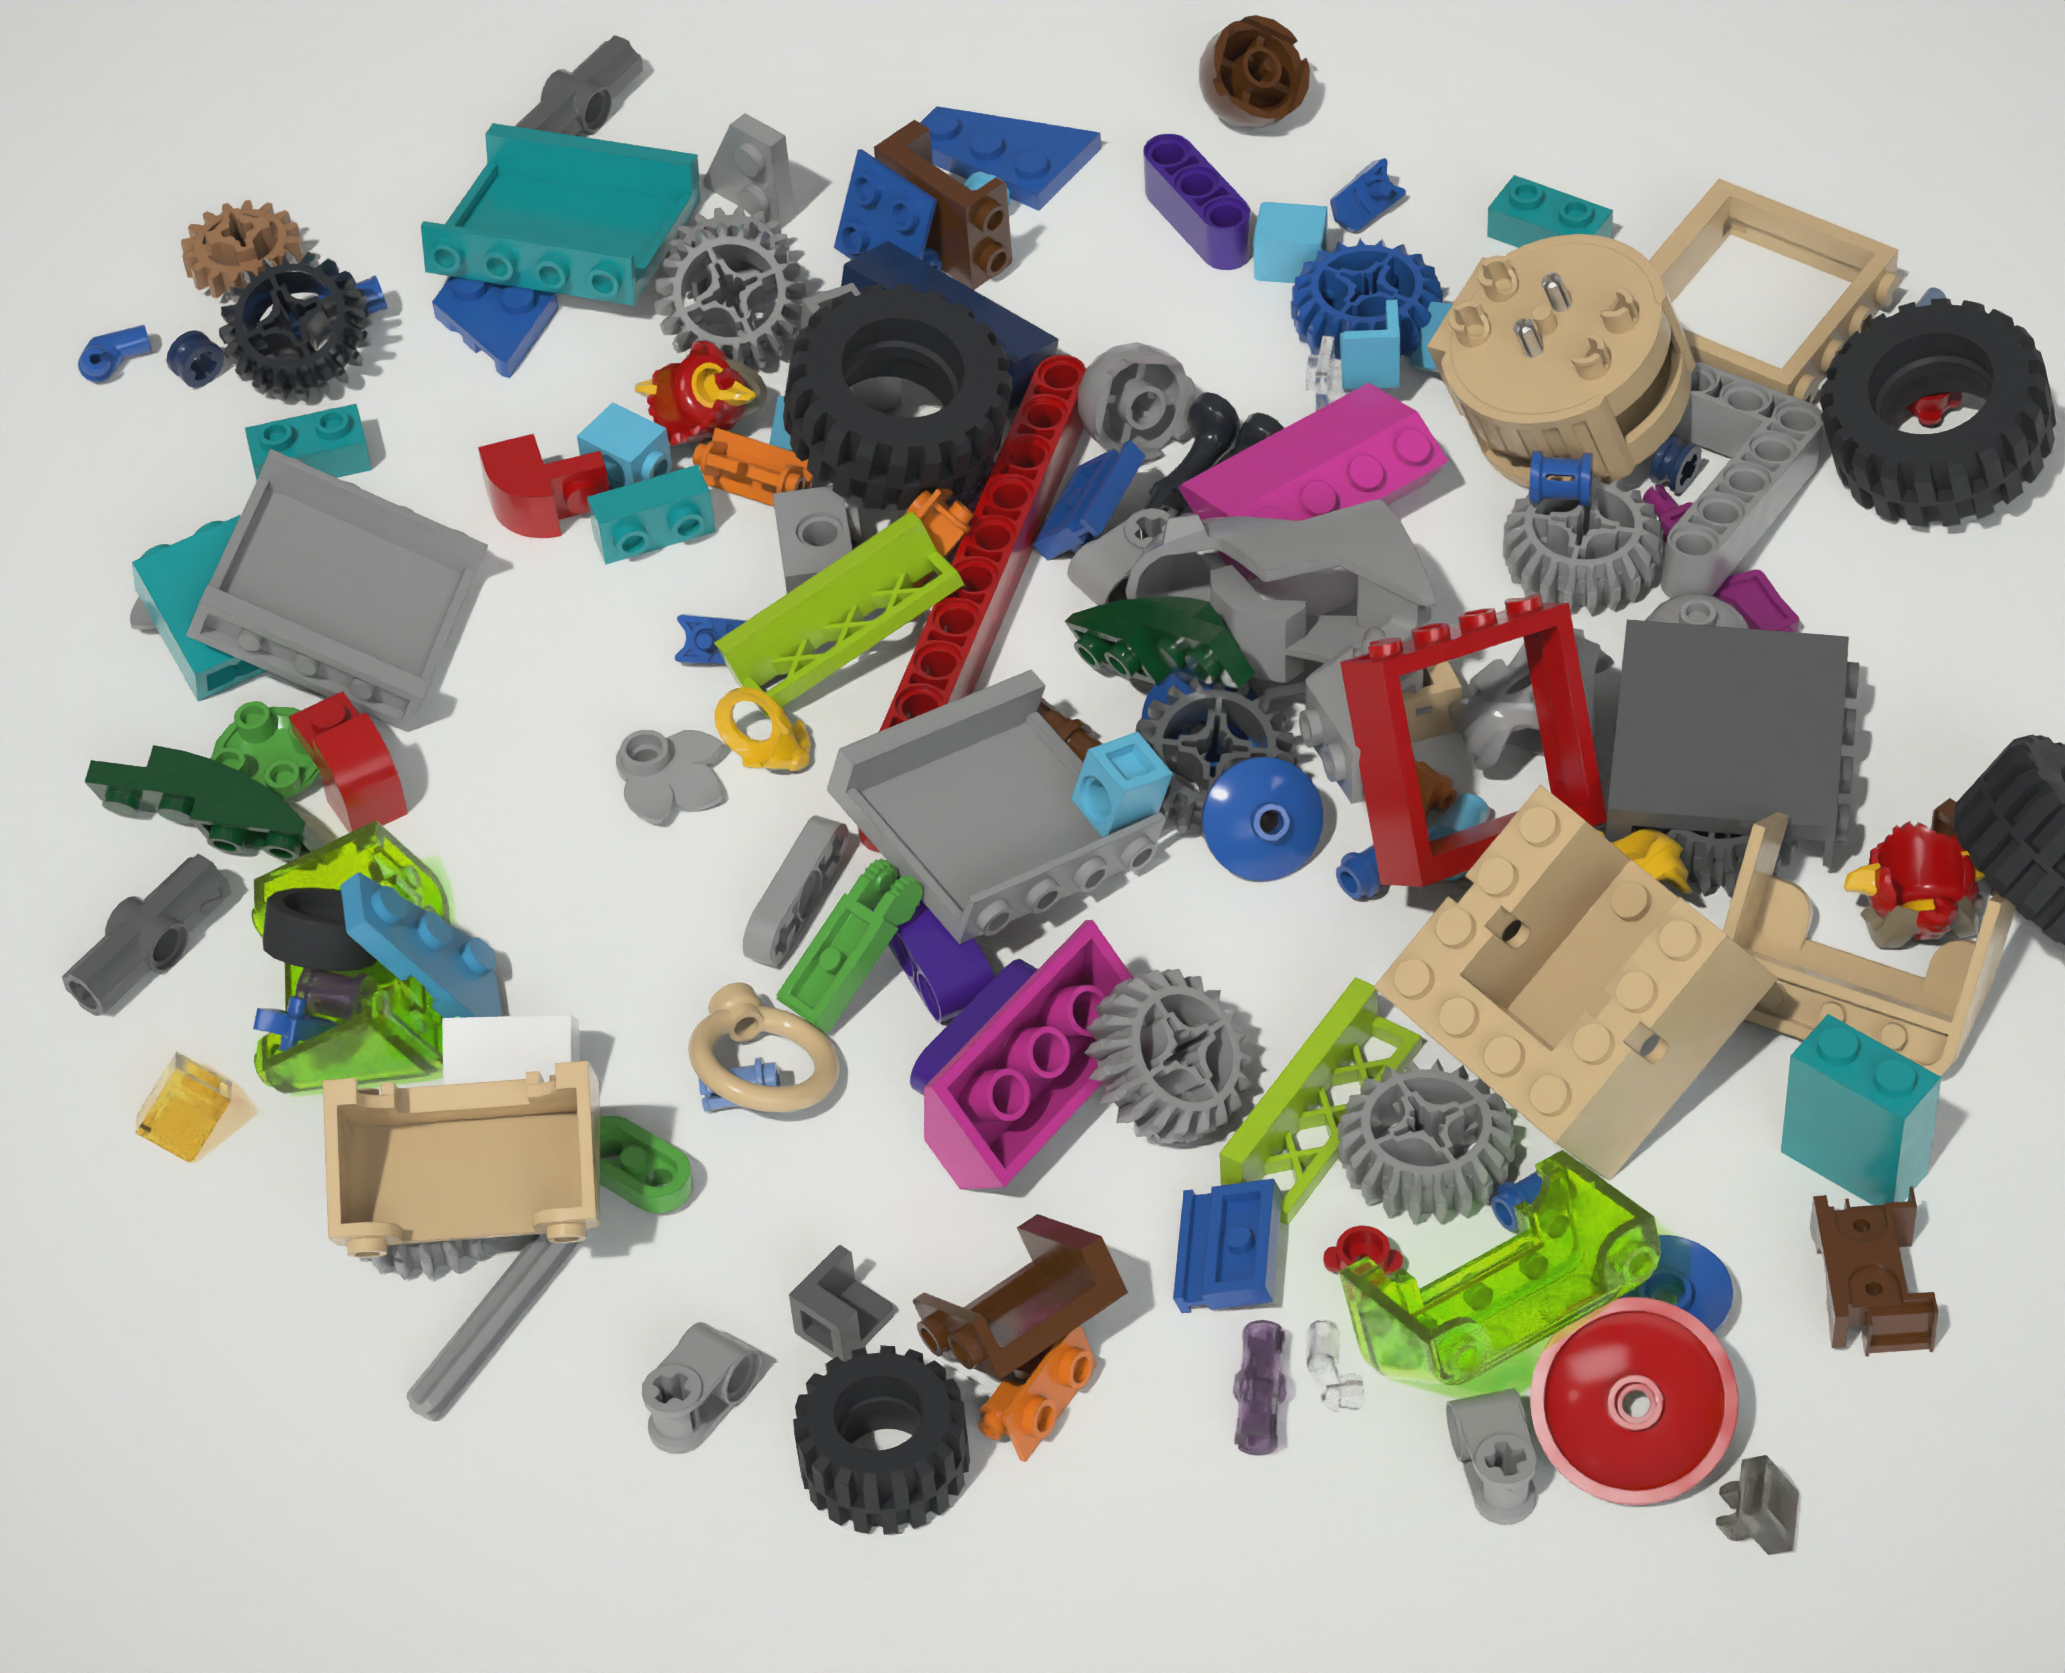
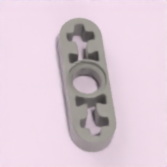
[743,815,848,967]

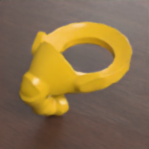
[714,687,812,771]

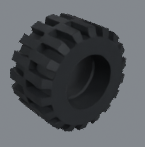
[793,1345,970,1535]

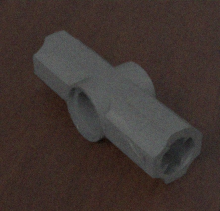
[515,35,643,135]
[62,854,231,1016]

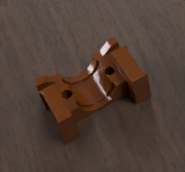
[1810,1186,1939,1357]

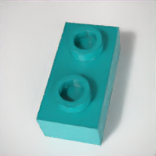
[1487,175,1613,248]
[245,403,372,481]
[587,464,716,565]

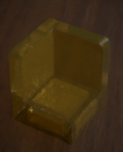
[135,1051,232,1162]

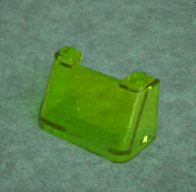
[251,820,450,1094]
[1339,1150,1661,1386]

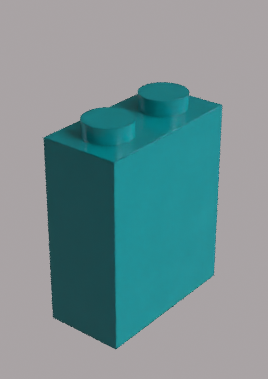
[132,515,266,702]
[1781,1014,1941,1205]

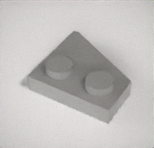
[703,113,795,229]

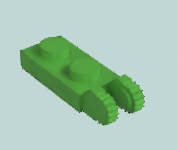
[776,858,924,1034]

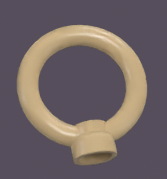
[688,982,840,1112]

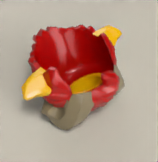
[634,341,767,446]
[1843,821,1985,948]

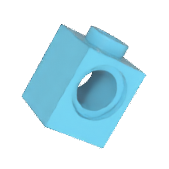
[577,402,673,490]
[1071,731,1173,838]

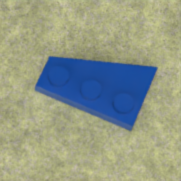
[920,106,1101,211]

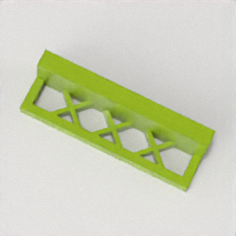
[714,511,964,717]
[1219,977,1422,1225]

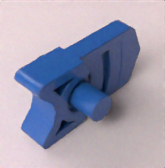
[1330,158,1406,232]
[674,614,747,664]
[253,996,341,1054]

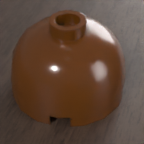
[1199,15,1310,129]

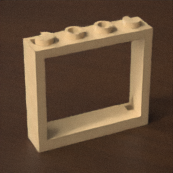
[1649,179,1901,403]

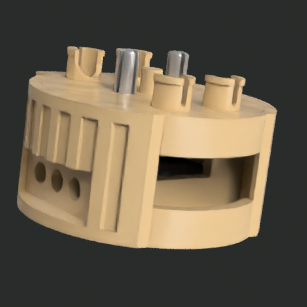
[1427,234,1696,488]

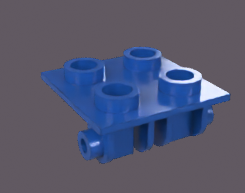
[834,149,942,271]

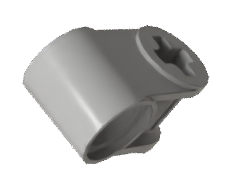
[1067,508,1171,606]
[642,1322,761,1453]
[1446,1388,1537,1525]

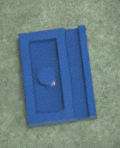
[1032,440,1146,560]
[1173,1178,1282,1314]

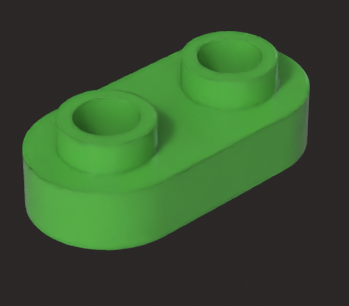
[600,1116,693,1213]

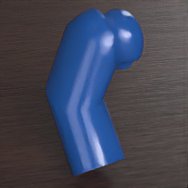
[78,325,152,382]

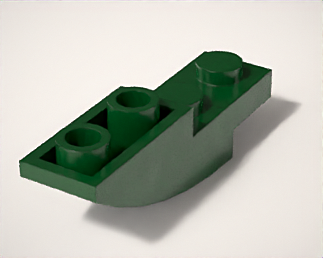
[1064,596,1256,689]
[84,745,326,861]

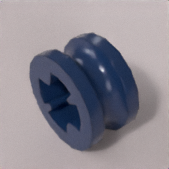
[166,330,224,388]
[1650,434,1702,494]

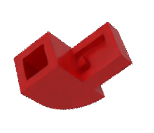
[478,433,609,538]
[289,691,408,840]

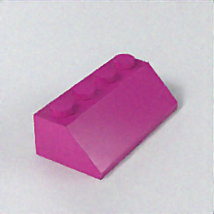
[1178,383,1448,582]
[924,920,1134,1189]

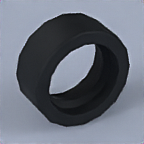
[262,887,378,971]

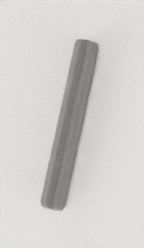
[406,1234,580,1420]

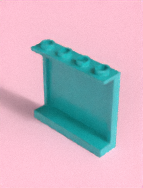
[421,123,700,306]

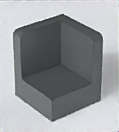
[789,1245,894,1362]

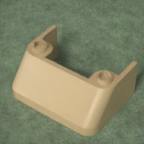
[1722,812,2016,1075]

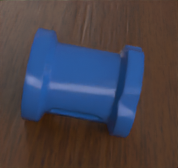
[1529,450,1593,507]

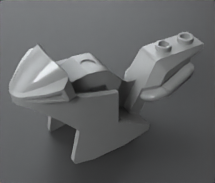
[1125,500,1436,804]

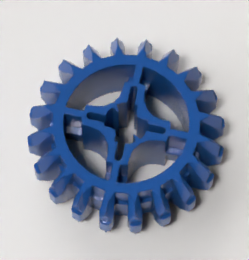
[1291,238,1443,365]

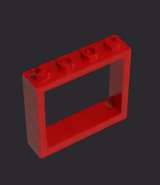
[1340,594,1607,887]

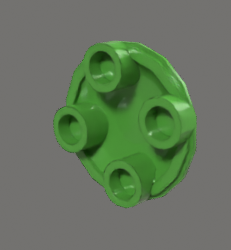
[211,701,320,800]

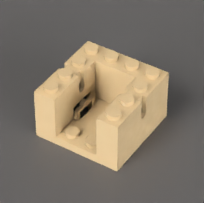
[1374,784,1778,1180]

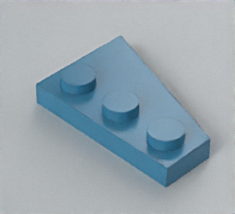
[340,872,503,1018]

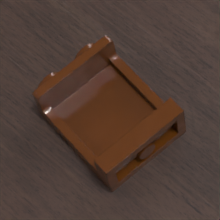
[874,119,1012,290]
[912,1214,1128,1380]

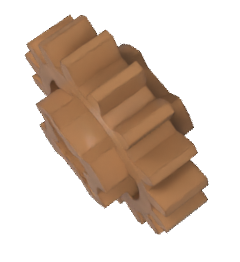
[181,200,303,298]

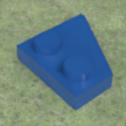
[432,276,559,378]

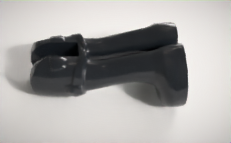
[1140,392,1284,530]

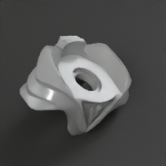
[1448,628,1615,770]

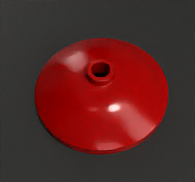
[1530,1297,1739,1506]

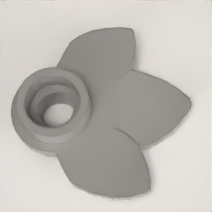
[616,730,723,823]

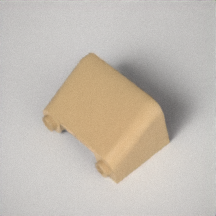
[322,1061,600,1258]

